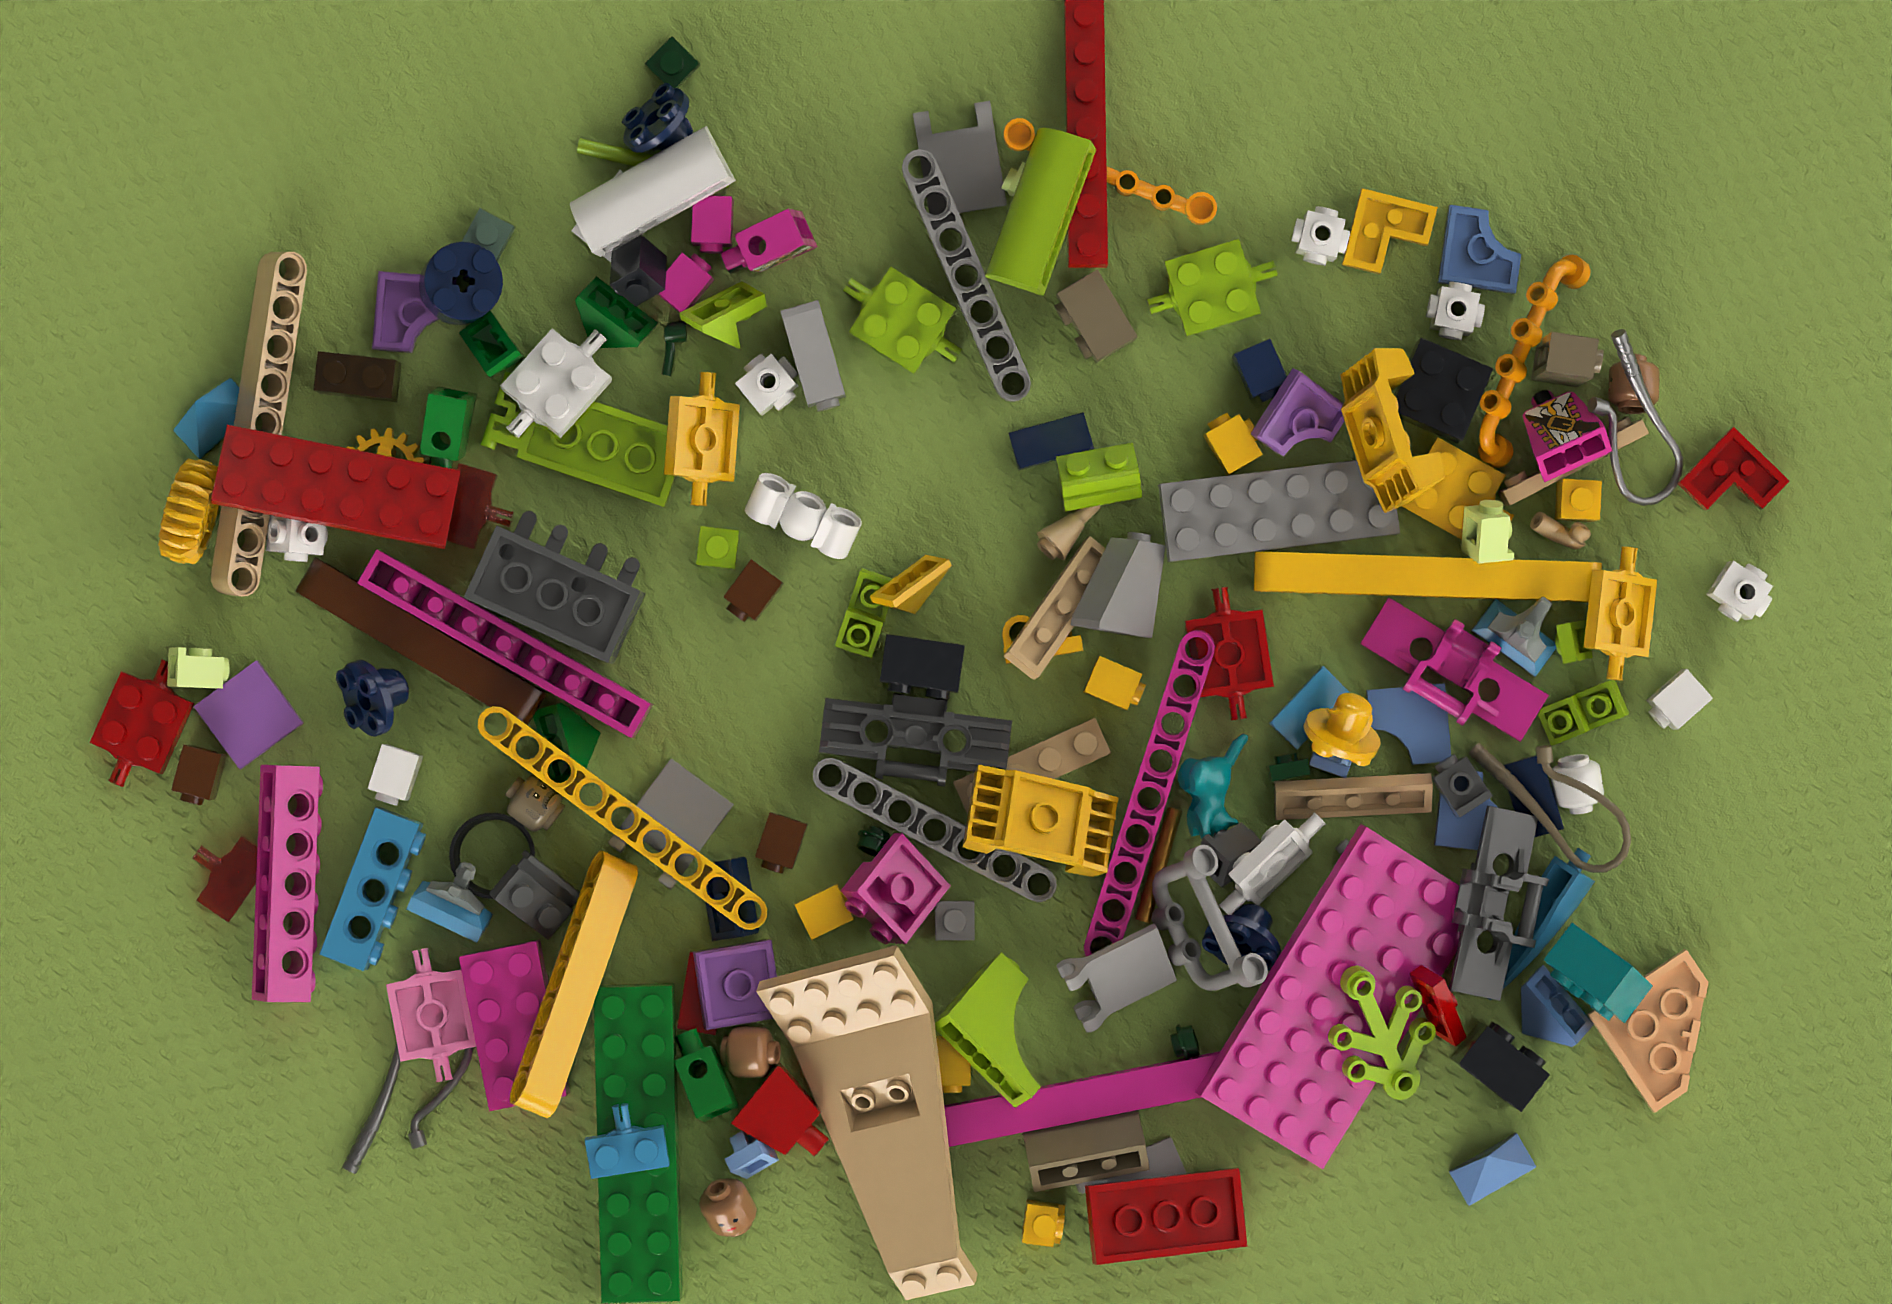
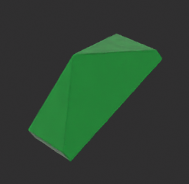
[575,276,658,348]
[459,311,525,377]
[533,703,601,783]

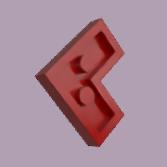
[1677,427,1790,510]

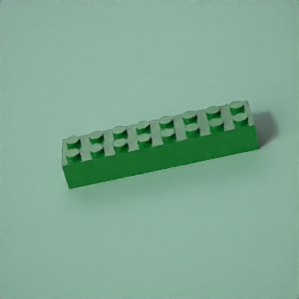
[594,983,683,1303]

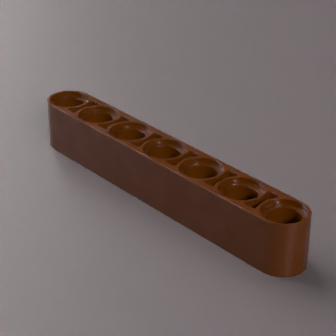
[295,557,546,725]

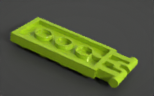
[480,371,676,508]

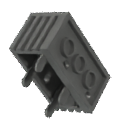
[464,511,646,664]

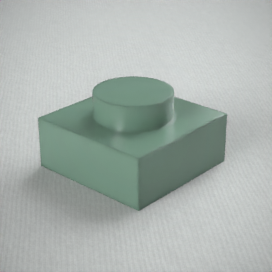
[462,208,515,262]

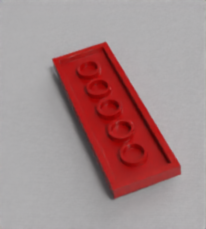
[211,425,461,549]

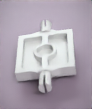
[500,328,612,439]
[1219,812,1326,915]

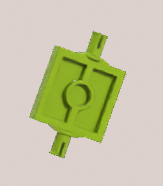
[1146,239,1278,336]
[843,266,963,374]

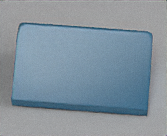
[1269,666,1350,750]

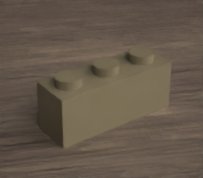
[1531,332,1604,387]
[1023,1110,1150,1192]

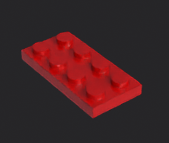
[1085,1168,1248,1265]

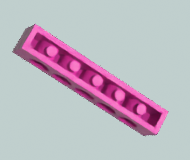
[252,765,323,1002]

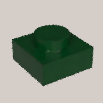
[645,36,700,88]
[1267,752,1311,781]

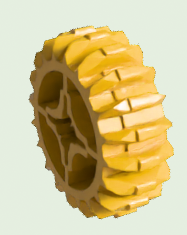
[158,458,220,564]

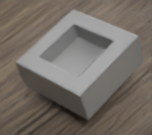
[935,901,975,941]

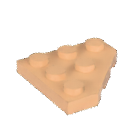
[1587,949,1709,1113]

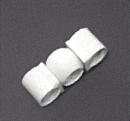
[745,473,862,559]

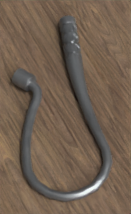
[1588,329,1683,506]
[342,1044,473,1174]

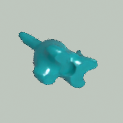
[1178,734,1248,839]

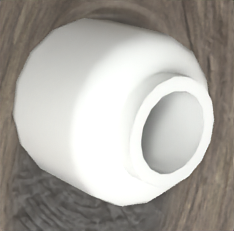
[1551,754,1604,814]

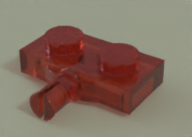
[447,463,514,549]
[192,835,257,923]

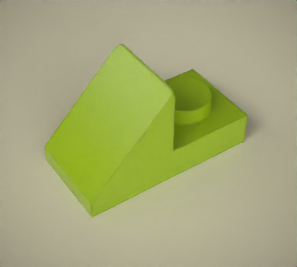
[679,281,767,349]

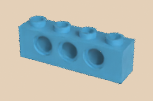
[319,807,426,971]

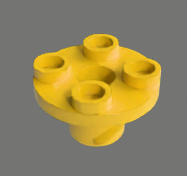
[1304,693,1381,766]

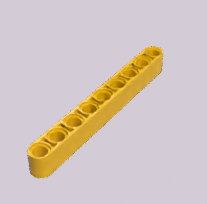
[1254,552,1602,602]
[478,706,767,930]

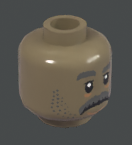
[506,775,565,832]

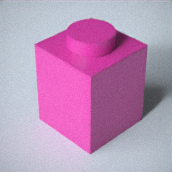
[691,196,734,254]
[657,252,714,313]

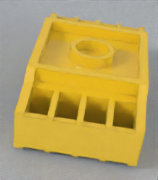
[1340,348,1444,513]
[963,765,1119,877]

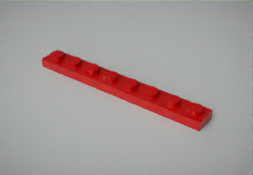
[1064,0,1108,268]

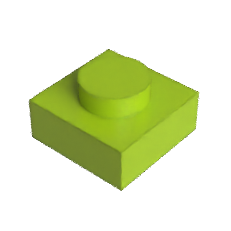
[696,526,740,570]
[1555,620,1593,664]

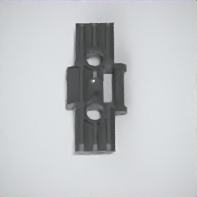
[819,693,1012,787]
[1449,805,1549,1001]

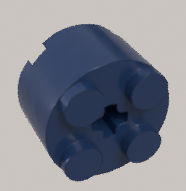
[419,242,503,325]

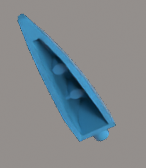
[1487,848,1595,1000]

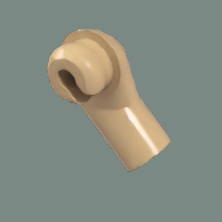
[1530,512,1591,550]

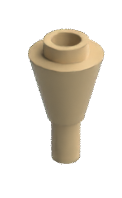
[1037,505,1101,560]

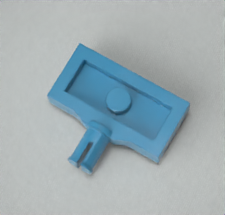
[585,1103,670,1179]

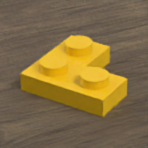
[1342,188,1438,275]

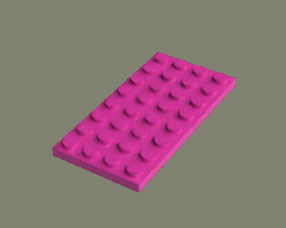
[1195,824,1461,1169]

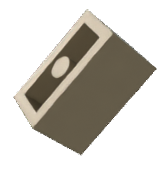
[1054,269,1138,363]

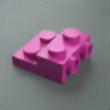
[841,833,951,944]

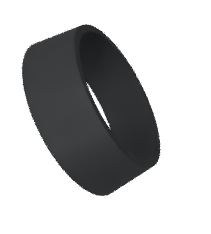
[449,813,535,899]

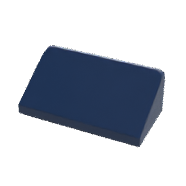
[1008,412,1094,470]
[1504,754,1564,838]
[705,857,759,942]

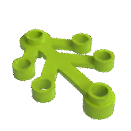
[1328,965,1436,1100]

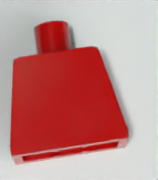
[731,1063,829,1157]

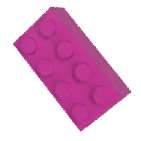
[459,939,570,1111]

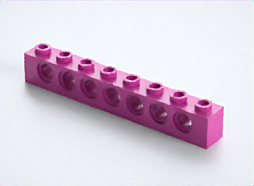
[357,549,653,738]

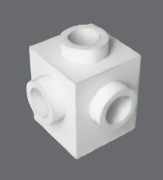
[1291,206,1350,266]
[1426,282,1485,340]
[735,354,798,416]
[266,515,328,562]
[1706,561,1773,622]

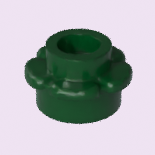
[856,826,891,857]
[1170,1024,1201,1060]

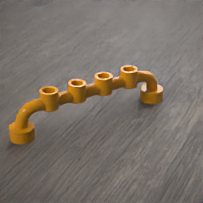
[1003,118,1217,225]
[1478,255,1591,468]

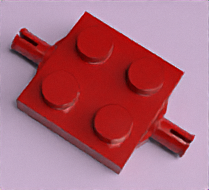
[1184,587,1274,721]
[90,659,195,787]

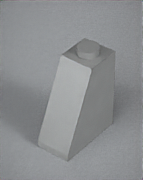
[780,300,846,412]
[1071,532,1166,638]

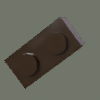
[313,351,401,402]

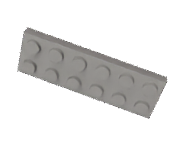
[1158,460,1400,562]

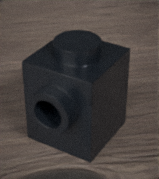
[610,235,667,307]

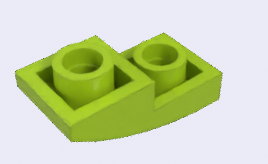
[835,568,893,659]
[1538,680,1629,746]

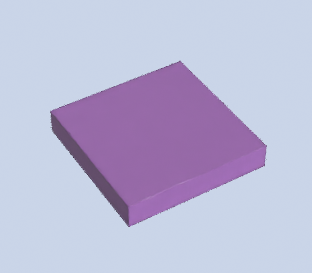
[193,660,304,769]
[693,939,777,1030]

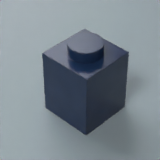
[1232,339,1287,403]

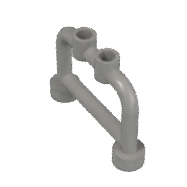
[1152,845,1268,991]

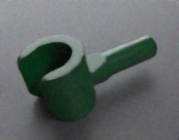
[662,321,687,376]

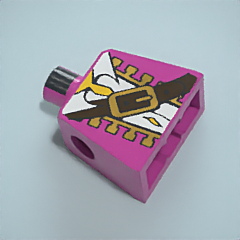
[721,208,818,274]
[1522,390,1612,482]

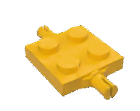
[664,372,740,506]
[1402,437,1514,540]
[1583,546,1657,681]

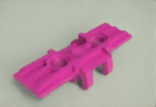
[1360,597,1549,742]

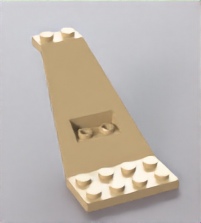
[756,945,978,1300]

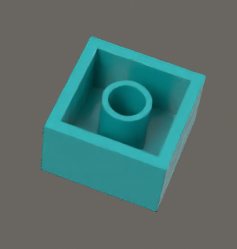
[1544,922,1653,1023]

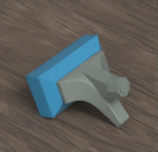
[1471,597,1556,677]
[406,862,493,943]

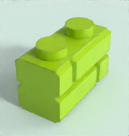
[1056,442,1142,511]

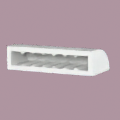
[570,126,736,257]

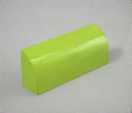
[985,128,1096,296]

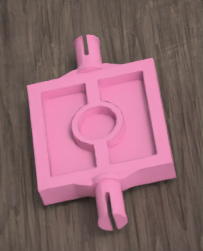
[386,948,476,1082]

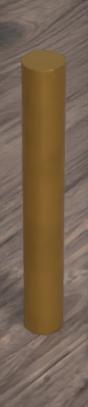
[1135,807,1183,923]

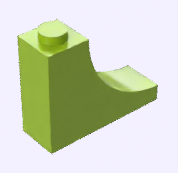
[935,952,1041,1108]

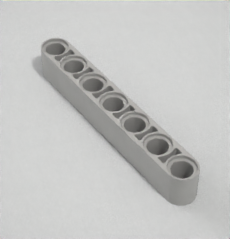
[902,149,1031,402]
[813,758,1057,902]

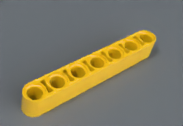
[509,851,638,1118]

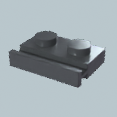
[489,850,580,940]

